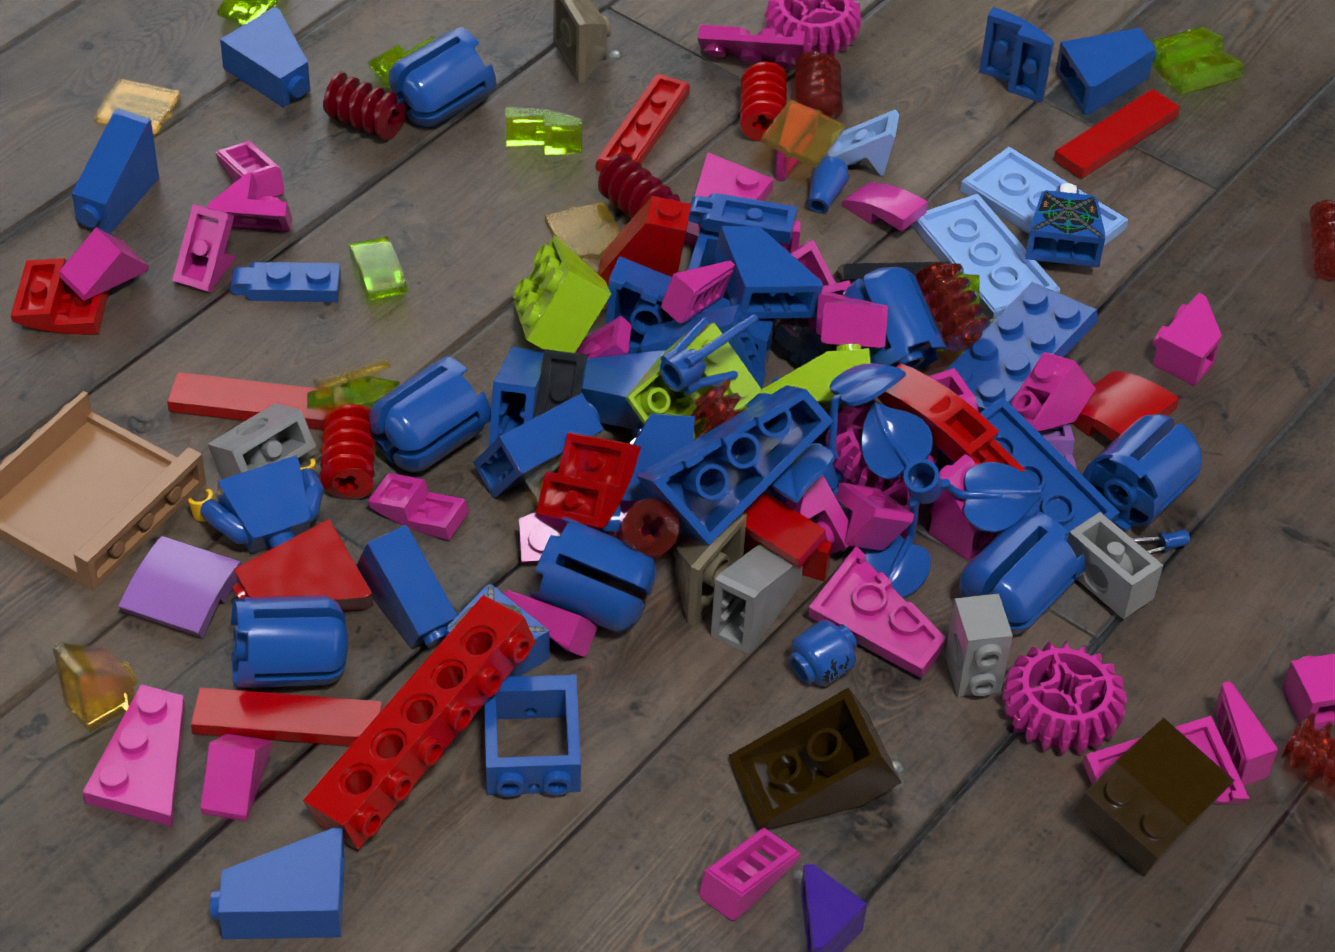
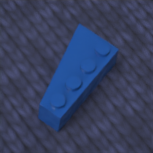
[605,256,775,369]
[635,385,833,545]

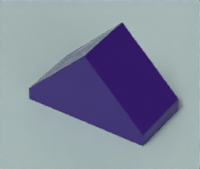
[800,864,867,952]

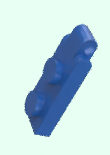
[689,193,797,244]
[230,262,341,302]

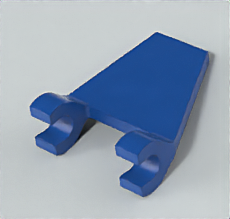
[599,414,695,535]

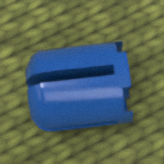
[388,27,496,128]
[843,267,947,371]
[368,356,491,473]
[1083,414,1202,531]
[959,511,1086,635]
[530,517,656,632]
[231,595,348,688]

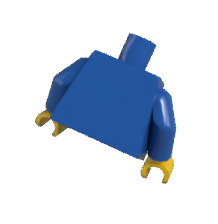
[188,455,324,553]

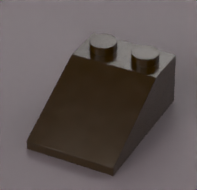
[728,687,902,829]
[1073,718,1235,877]

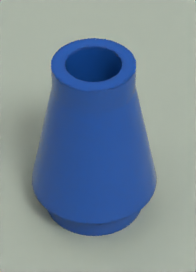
[807,156,849,214]

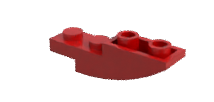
[877,363,1025,473]

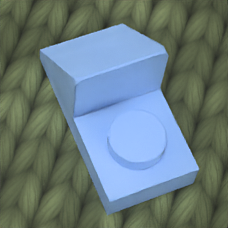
[828,109,899,176]

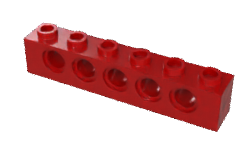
[303,595,536,850]

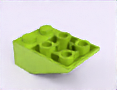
[512,235,611,353]
[625,322,762,440]

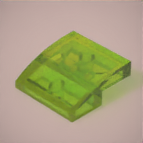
[1151,26,1244,94]

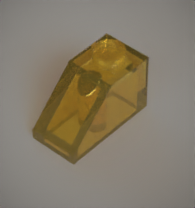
[52,643,137,733]

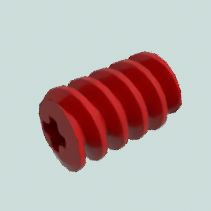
[740,62,787,142]
[320,404,376,500]

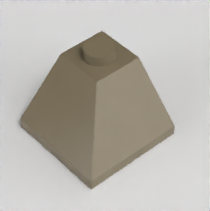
[553,0,611,84]
[673,513,747,628]

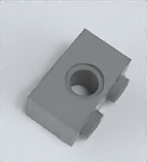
[207,403,316,479]
[1067,512,1163,619]
[945,594,1013,697]

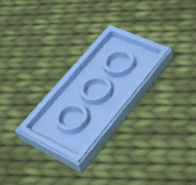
[960,147,1128,246]
[911,194,1060,322]

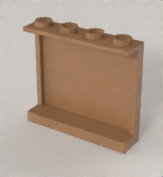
[0,391,206,591]

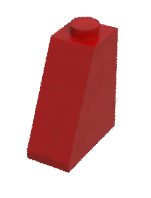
[598,196,691,286]
[231,519,373,612]

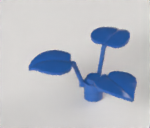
[733,363,906,503]
[861,402,1042,599]

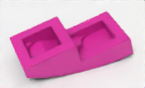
[842,183,928,231]
[368,473,469,540]

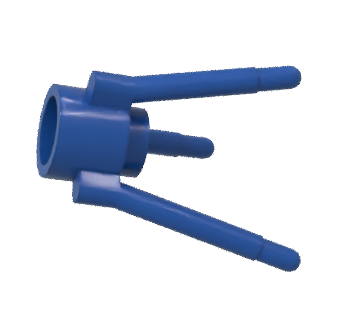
[660,315,758,395]

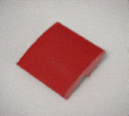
[10,258,109,335]
[1071,371,1179,441]
[536,432,641,528]

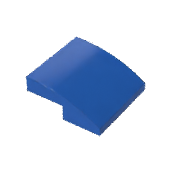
[979,7,1054,103]

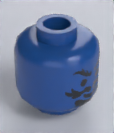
[789,620,858,687]

